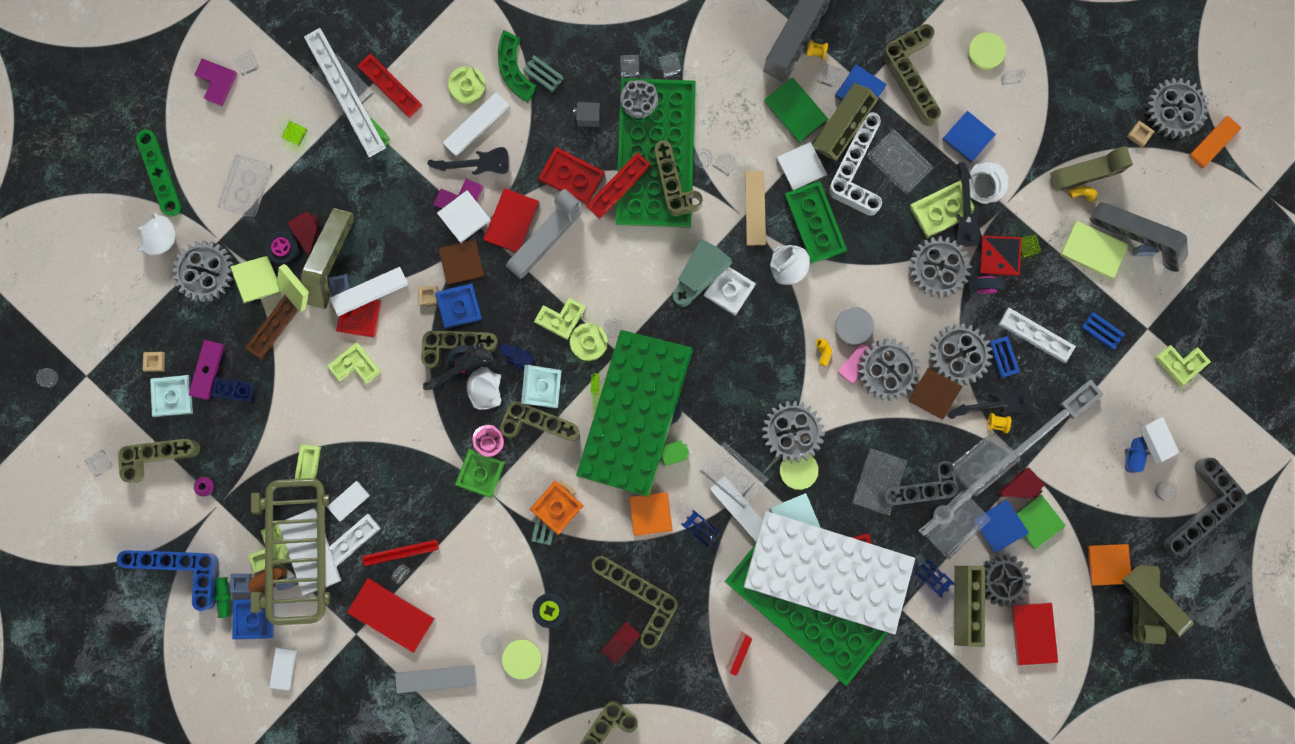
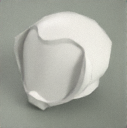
[969,161,1009,204]
[137,213,176,255]
[770,245,810,285]
[467,366,501,410]

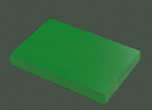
[764,77,828,143]

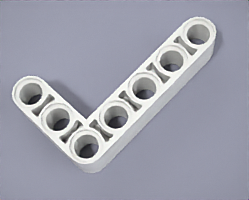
[828,112,882,216]

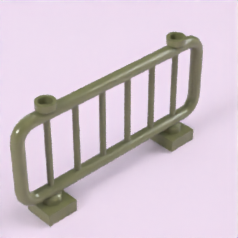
[251,478,331,626]

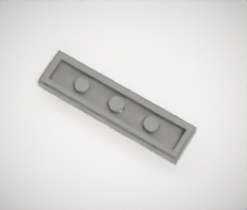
[395,665,476,693]

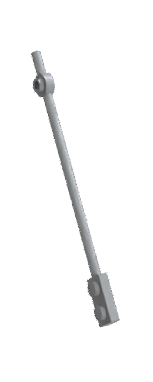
[918,380,1103,536]

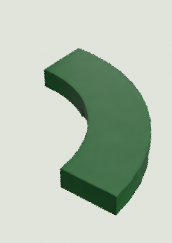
[498,30,537,103]

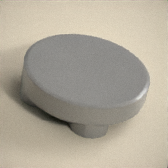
[620,80,658,118]
[835,307,874,346]

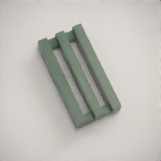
[523,55,564,93]
[532,517,554,545]

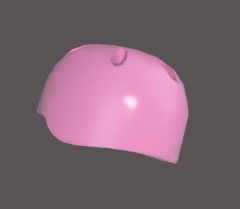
[473,425,504,457]

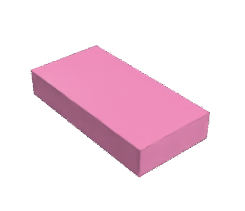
[838,343,871,384]

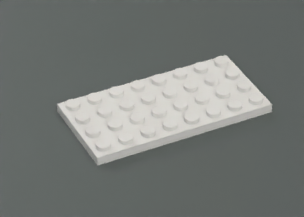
[743,511,915,634]

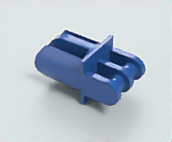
[1125,436,1151,473]

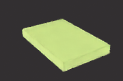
[909,181,974,239]
[1060,221,1129,279]

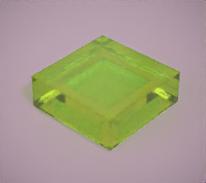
[281,121,308,146]
[1021,234,1041,258]
[591,373,600,395]

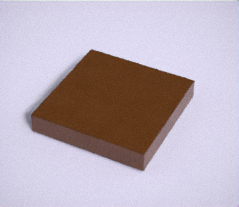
[439,240,485,286]
[909,368,962,420]

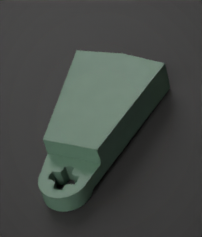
[673,239,732,307]

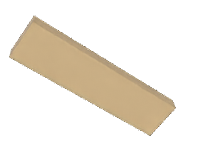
[745,171,766,246]

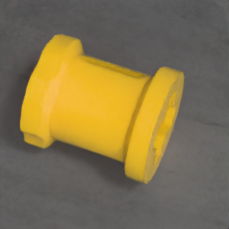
[806,40,828,60]
[987,413,1011,433]

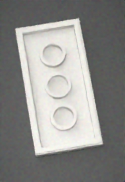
[279,508,341,596]

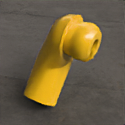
[1068,185,1098,202]
[815,338,832,367]

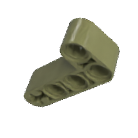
[655,140,703,216]
[1050,146,1133,191]
[421,331,499,369]
[500,401,580,442]
[118,439,200,483]
[1132,564,1166,645]
[1122,566,1194,638]
[580,701,638,744]

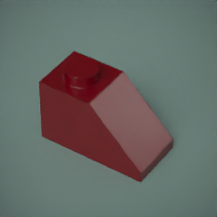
[288,211,321,256]
[996,467,1045,499]
[601,621,641,664]

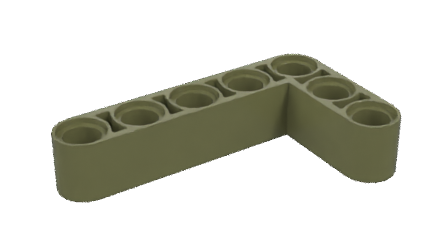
[883,24,941,126]
[301,208,354,309]
[592,556,678,649]

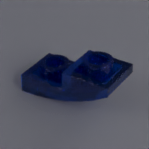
[212,377,254,402]

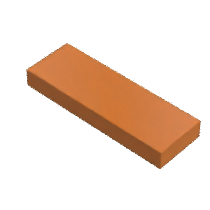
[1189,115,1242,169]

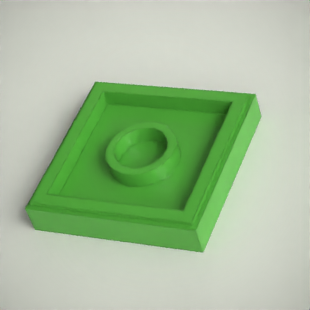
[455,449,506,499]
[1016,494,1066,549]

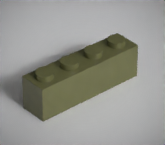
[812,83,879,162]
[954,566,985,647]

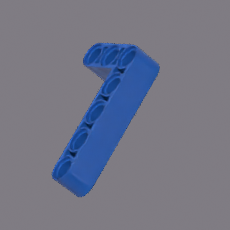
[117,550,219,611]

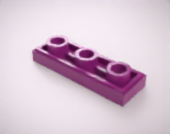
[188,340,225,400]

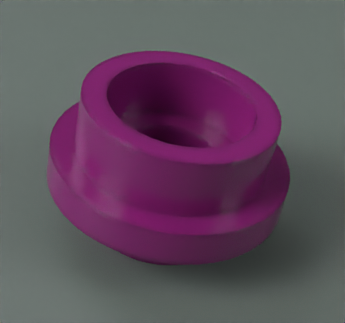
[194,477,214,497]

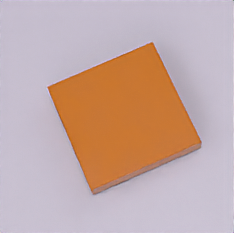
[529,480,584,535]
[629,492,673,536]
[1087,544,1131,585]

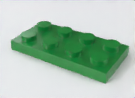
[784,181,847,264]

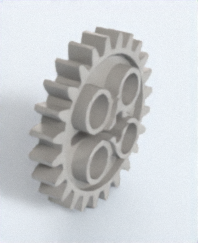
[1145,78,1209,139]
[908,236,972,298]
[171,240,235,302]
[929,323,993,385]
[857,338,920,401]
[762,401,825,464]

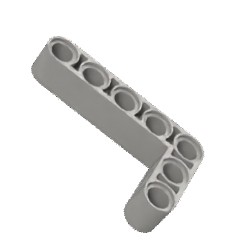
[506,189,582,279]

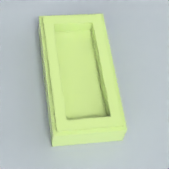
[295,444,321,479]

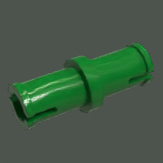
[214,577,231,618]

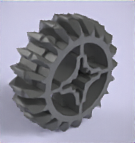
[983,554,1031,607]

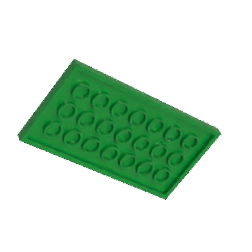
[615,78,696,228]
[576,330,693,497]
[724,543,888,686]

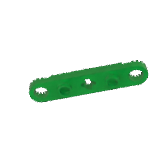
[136,130,182,217]

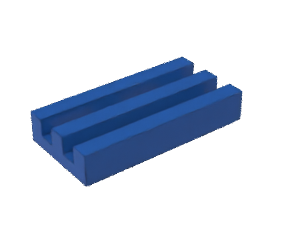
[1081,312,1125,350]
[988,336,1020,379]

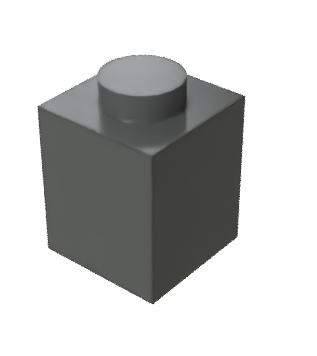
[573,102,600,127]

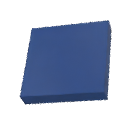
[835,65,887,100]
[942,111,996,163]
[435,284,482,330]
[973,499,1029,553]
[232,598,274,640]

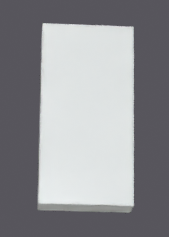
[327,481,370,522]
[269,648,297,690]

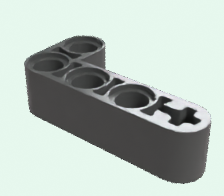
[879,461,957,506]

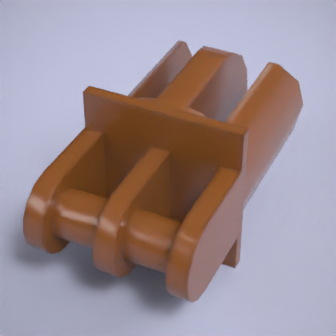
[248,568,287,594]

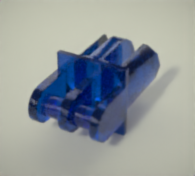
[500,344,535,370]
[681,510,721,548]
[914,558,955,598]

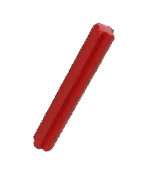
[362,540,439,566]

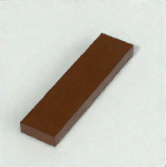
[245,295,298,360]

